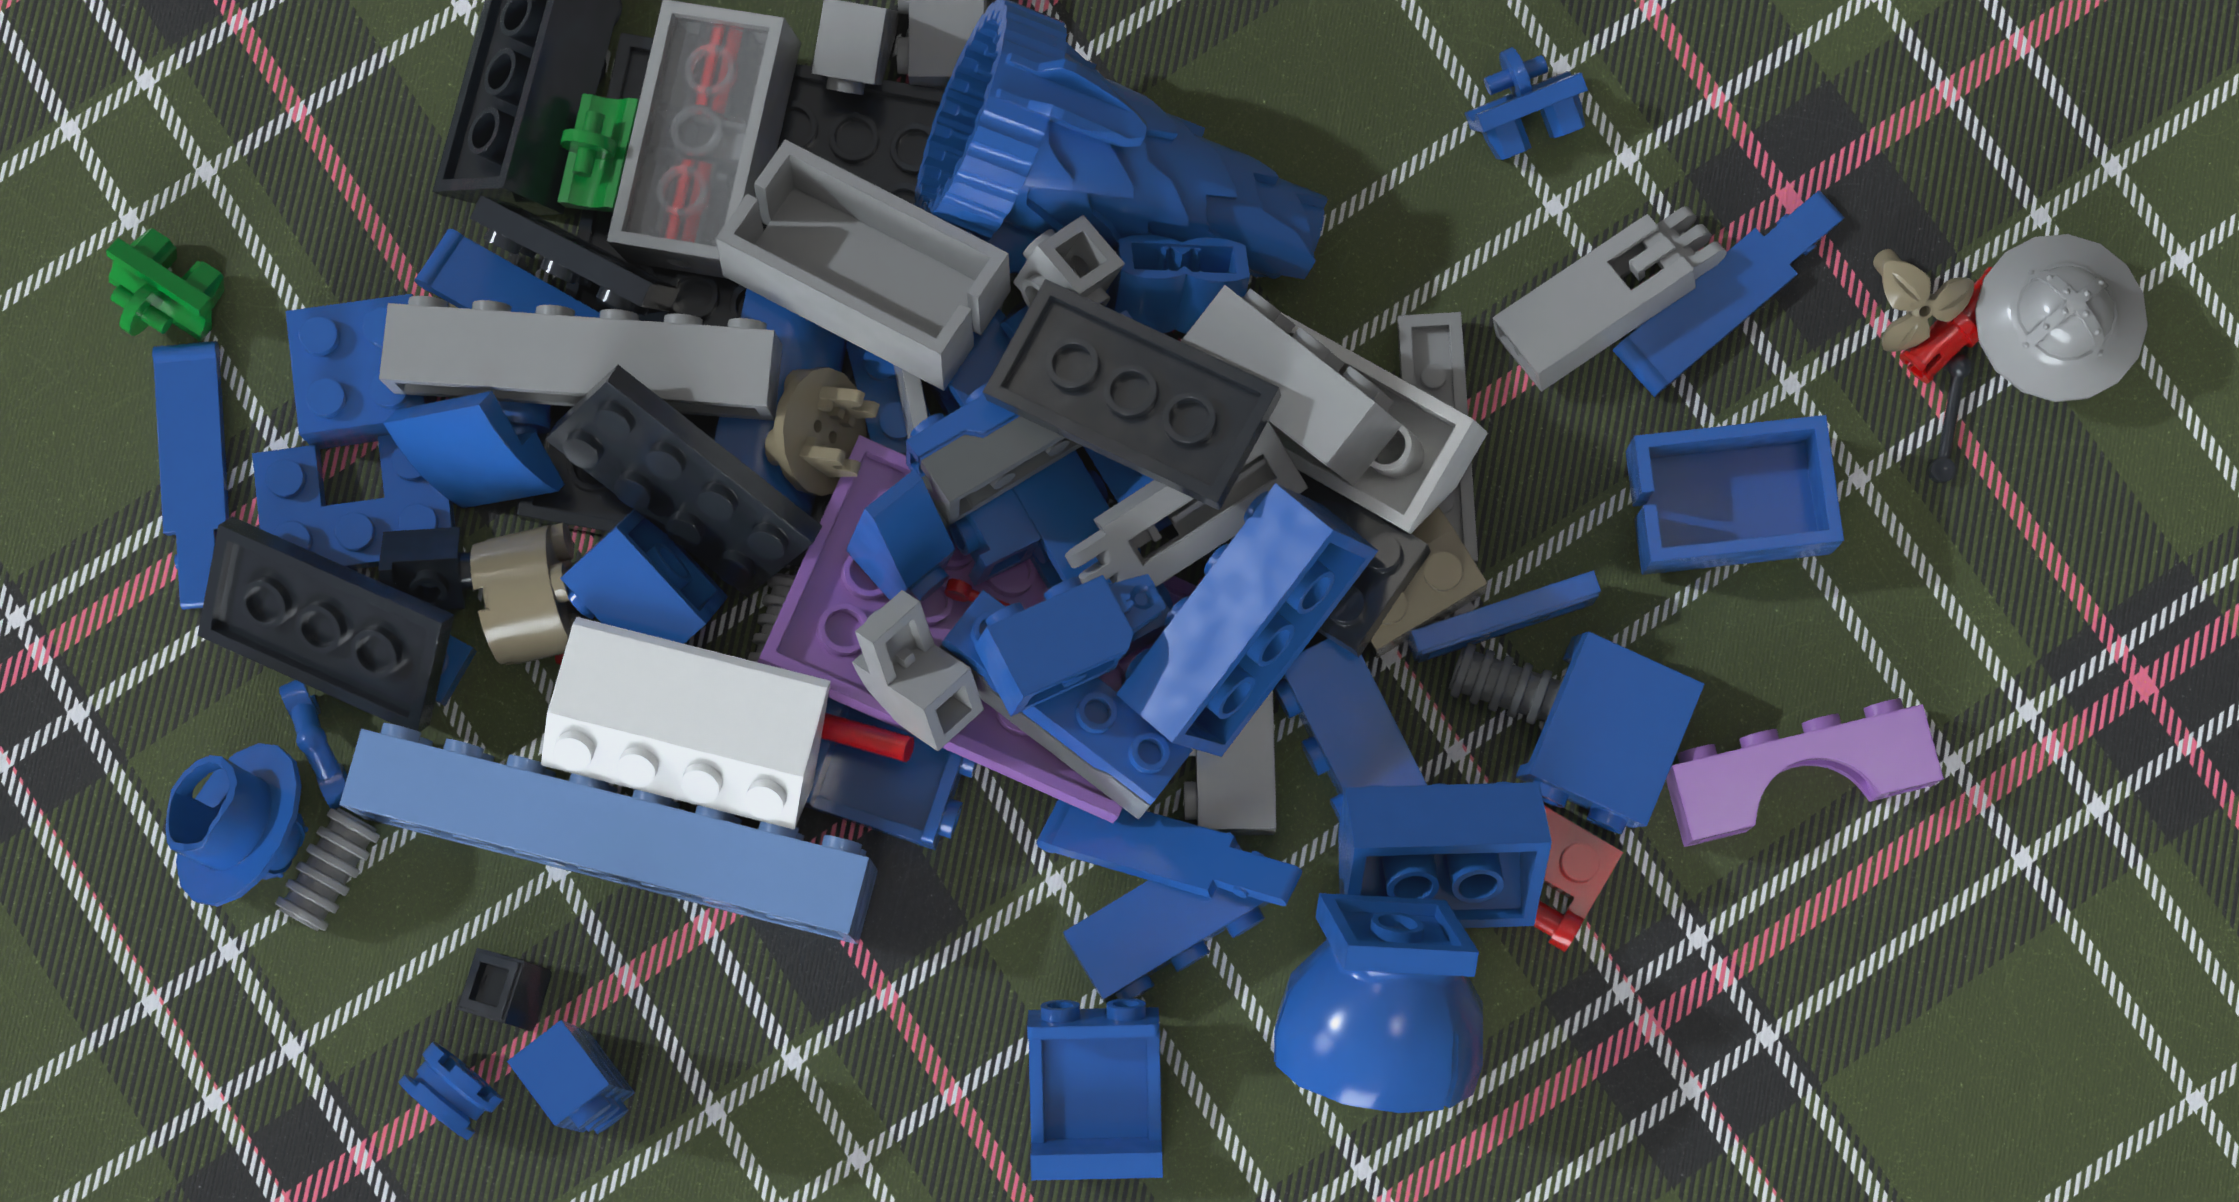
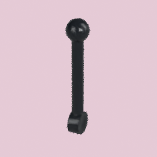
[1928,354,1972,483]

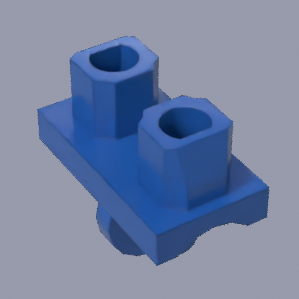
[1464,47,1588,160]

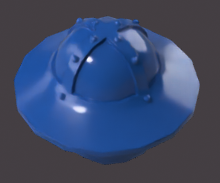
[166,743,308,907]

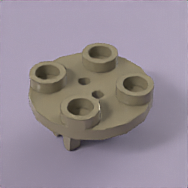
[765,367,880,496]

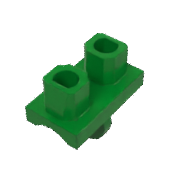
[557,94,639,213]
[106,228,224,342]

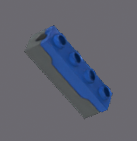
[906,310,1133,526]
[939,590,1193,820]

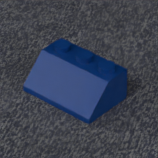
[1338,782,1552,928]

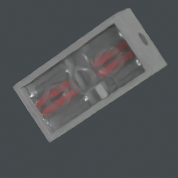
[607,0,801,279]

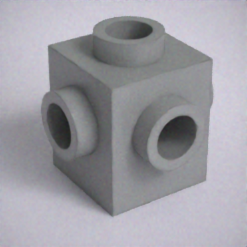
[1013,215,1125,307]

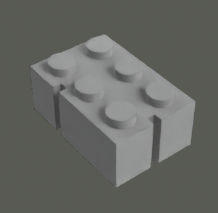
[1181,285,1402,486]

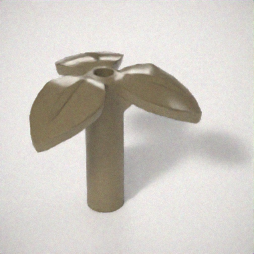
[1873,249,1975,352]

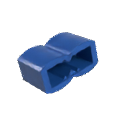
[1108,234,1250,334]

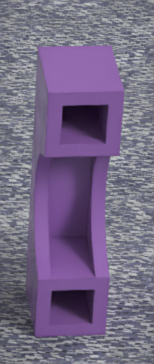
[1666,698,1944,847]

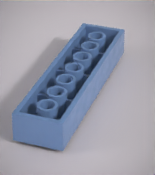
[339,723,878,945]

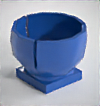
[1274,893,1483,1113]

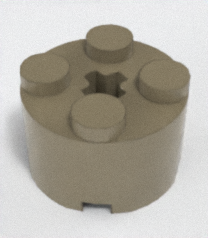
[470,522,588,665]

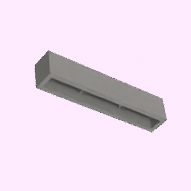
[379,296,783,421]

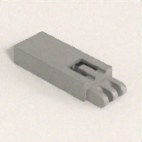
[1493,206,1727,392]
[1065,421,1308,587]

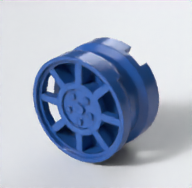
[398,1041,503,1140]

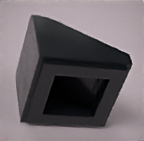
[457,948,552,1031]

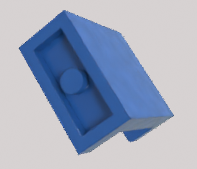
[1516,631,1705,834]
[804,697,978,850]
[1027,999,1163,1181]

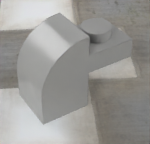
[852,590,984,751]

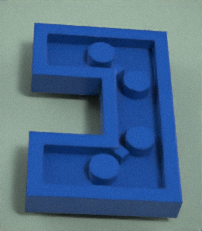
[252,434,456,570]

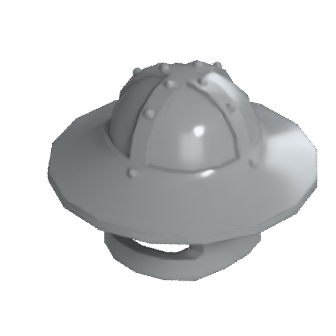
[1975,234,2148,402]

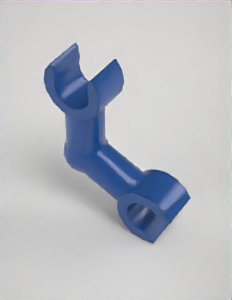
[279,680,348,809]

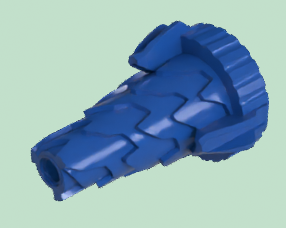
[914,0,1328,279]

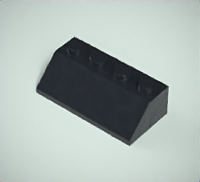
[432,0,622,215]

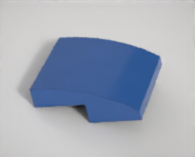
[383,391,565,508]

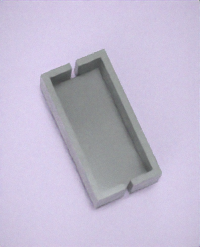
[716,139,1011,391]

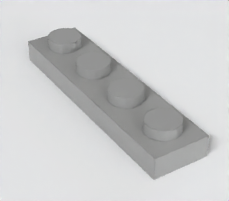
[1397,312,1478,565]

